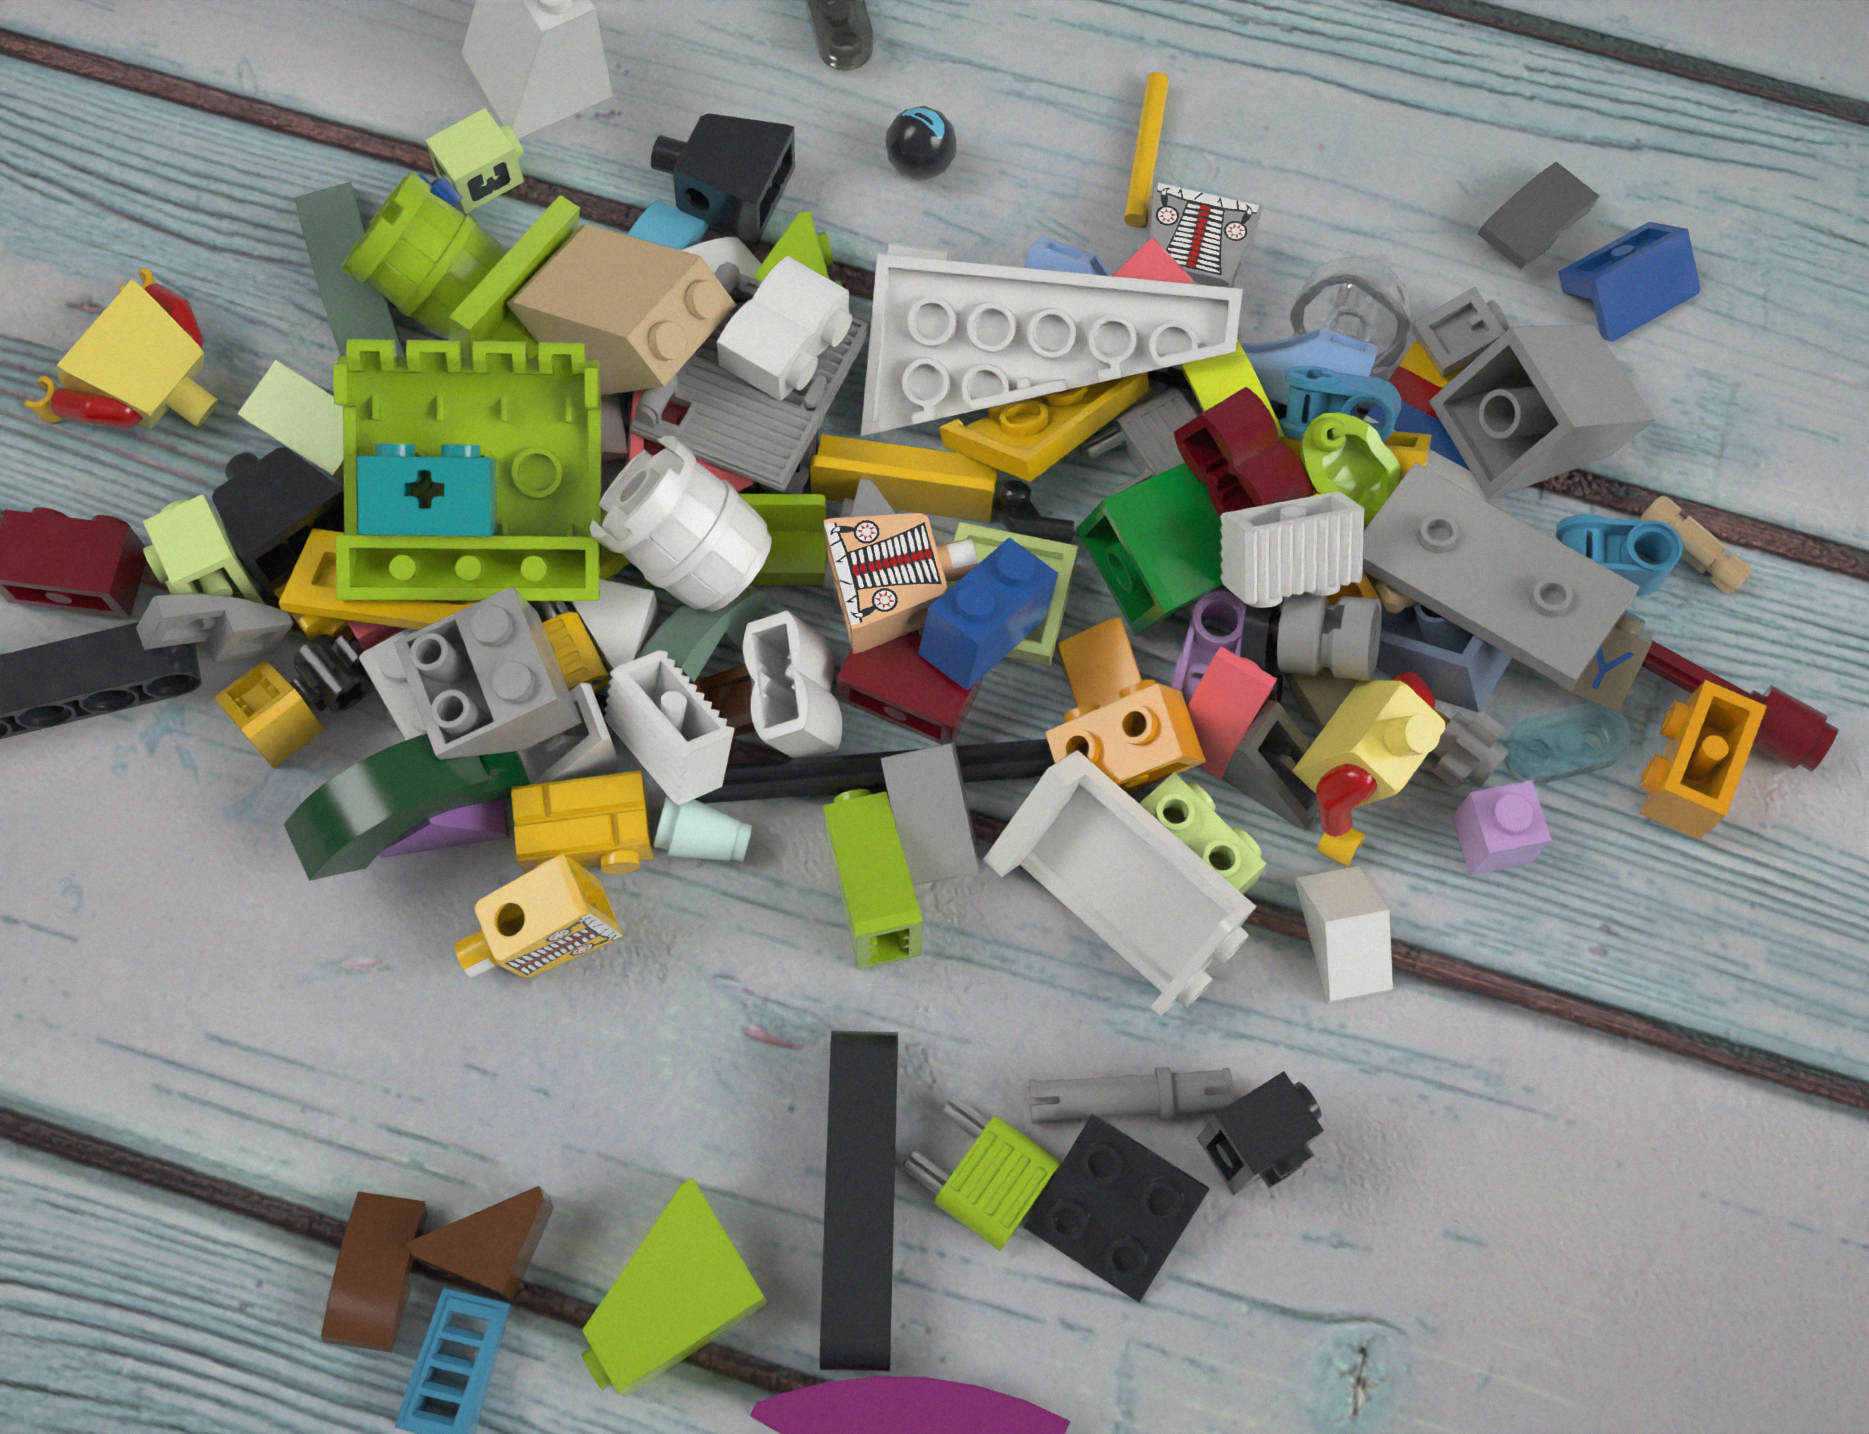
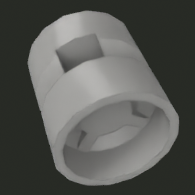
[1277,592,1382,681]

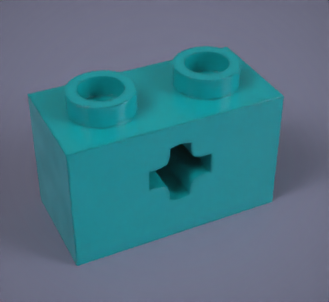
[357,443,497,536]

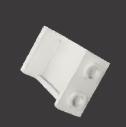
[983,750,1256,1017]

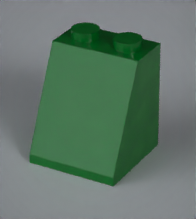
[1076,463,1226,635]

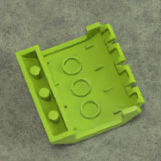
[333,339,602,601]

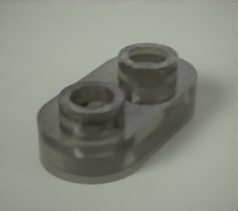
[805,0,873,71]

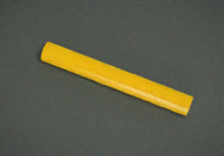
[1124,72,1169,227]

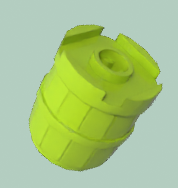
[340,171,508,338]

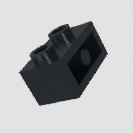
[1197,1071,1324,1195]

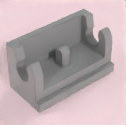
[881,742,982,886]

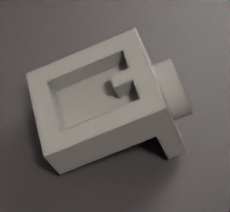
[1412,287,1509,378]

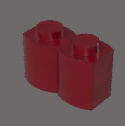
[1174,387,1312,517]

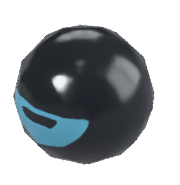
[885,106,957,181]

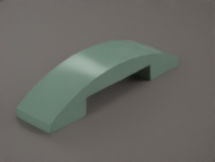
[295,182,405,357]

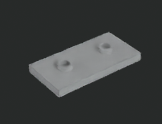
[1362,462,1640,691]

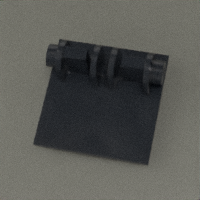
[1024,1113,1210,1303]

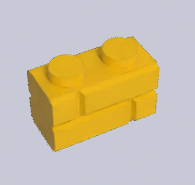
[511,771,655,874]

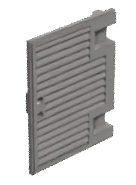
[630,262,871,492]

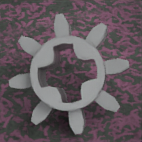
[1432,710,1510,790]

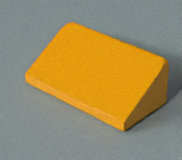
[1057,617,1142,708]

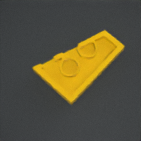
[939,372,1150,482]

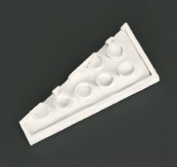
[860,254,1243,437]

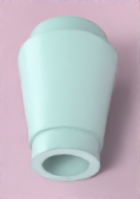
[653,797,752,862]

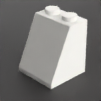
[461,0,613,139]

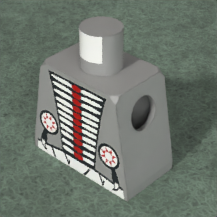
[1145,182,1263,288]

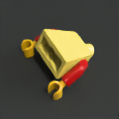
[24,268,219,429]
[1292,671,1451,868]

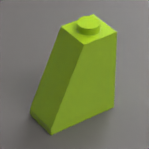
[823,789,923,970]
[581,1177,768,1397]

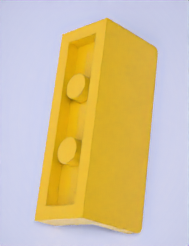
[810,434,998,523]

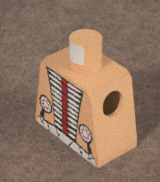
[823,513,978,654]

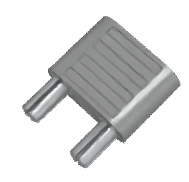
[1081,387,1197,495]

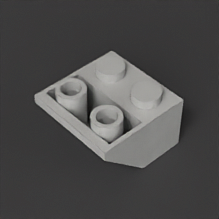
[393,586,582,760]

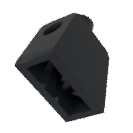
[651,113,795,244]
[212,447,345,595]

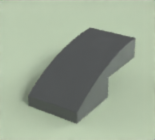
[1477,161,1600,269]

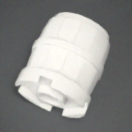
[590,436,772,612]

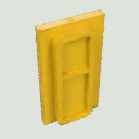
[279,528,480,630]

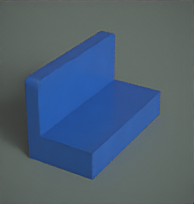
[1558,221,1700,342]

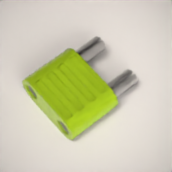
[902,1096,1062,1251]

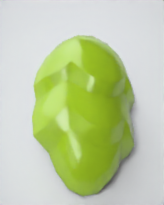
[1300,412,1401,526]

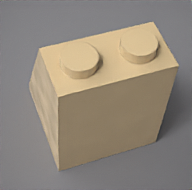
[506,224,736,395]

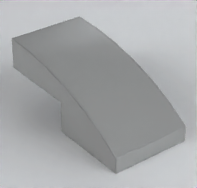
[136,594,293,663]

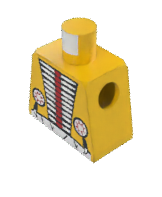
[454,853,624,978]

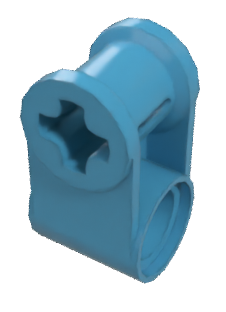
[1279,366,1401,443]
[1556,514,1683,596]

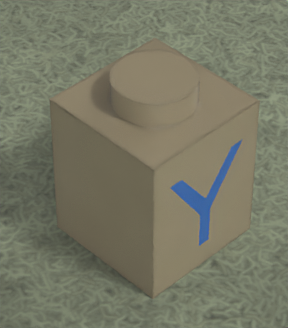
[1559,611,1653,713]

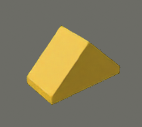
[214,659,325,769]

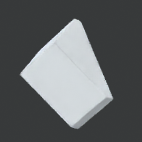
[565,579,660,678]
[515,683,622,785]
[1295,866,1393,1004]

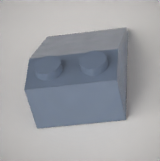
[1375,591,1513,713]

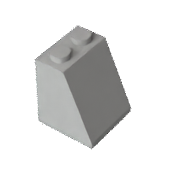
[1429,324,1655,499]

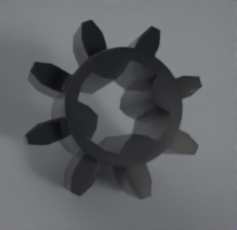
[290,634,370,713]

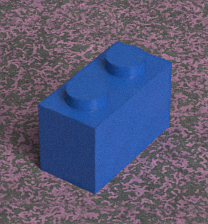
[918,537,1059,691]

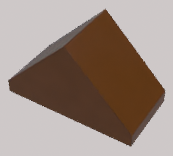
[407,1186,554,1300]

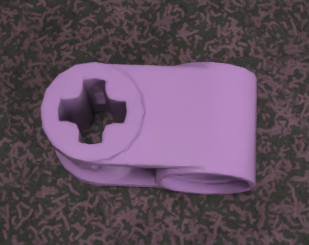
[1170,591,1246,704]

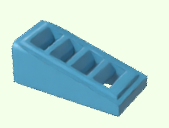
[395,1288,512,1434]

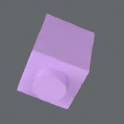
[1452,780,1552,875]

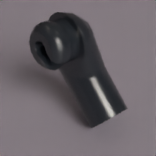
[994,480,1074,545]

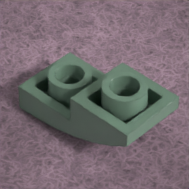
[636,588,768,682]

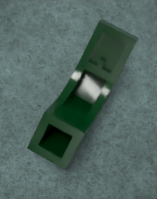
[284,733,530,881]

